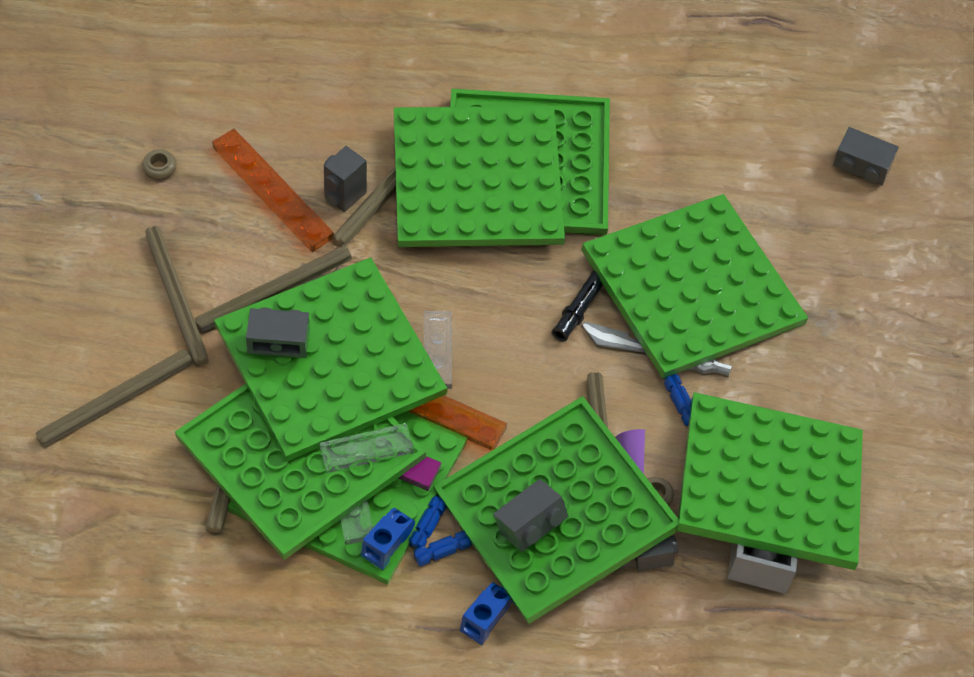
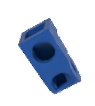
[361,508,415,570]
[460,582,512,645]

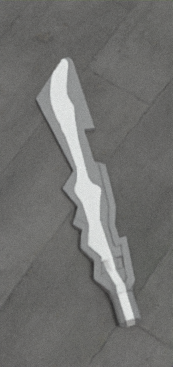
[583,322,732,377]

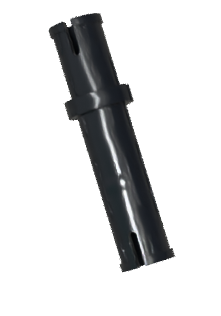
[551,270,603,342]

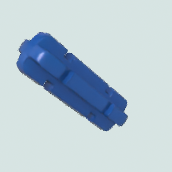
[664,374,691,427]
[409,496,446,549]
[414,531,471,566]

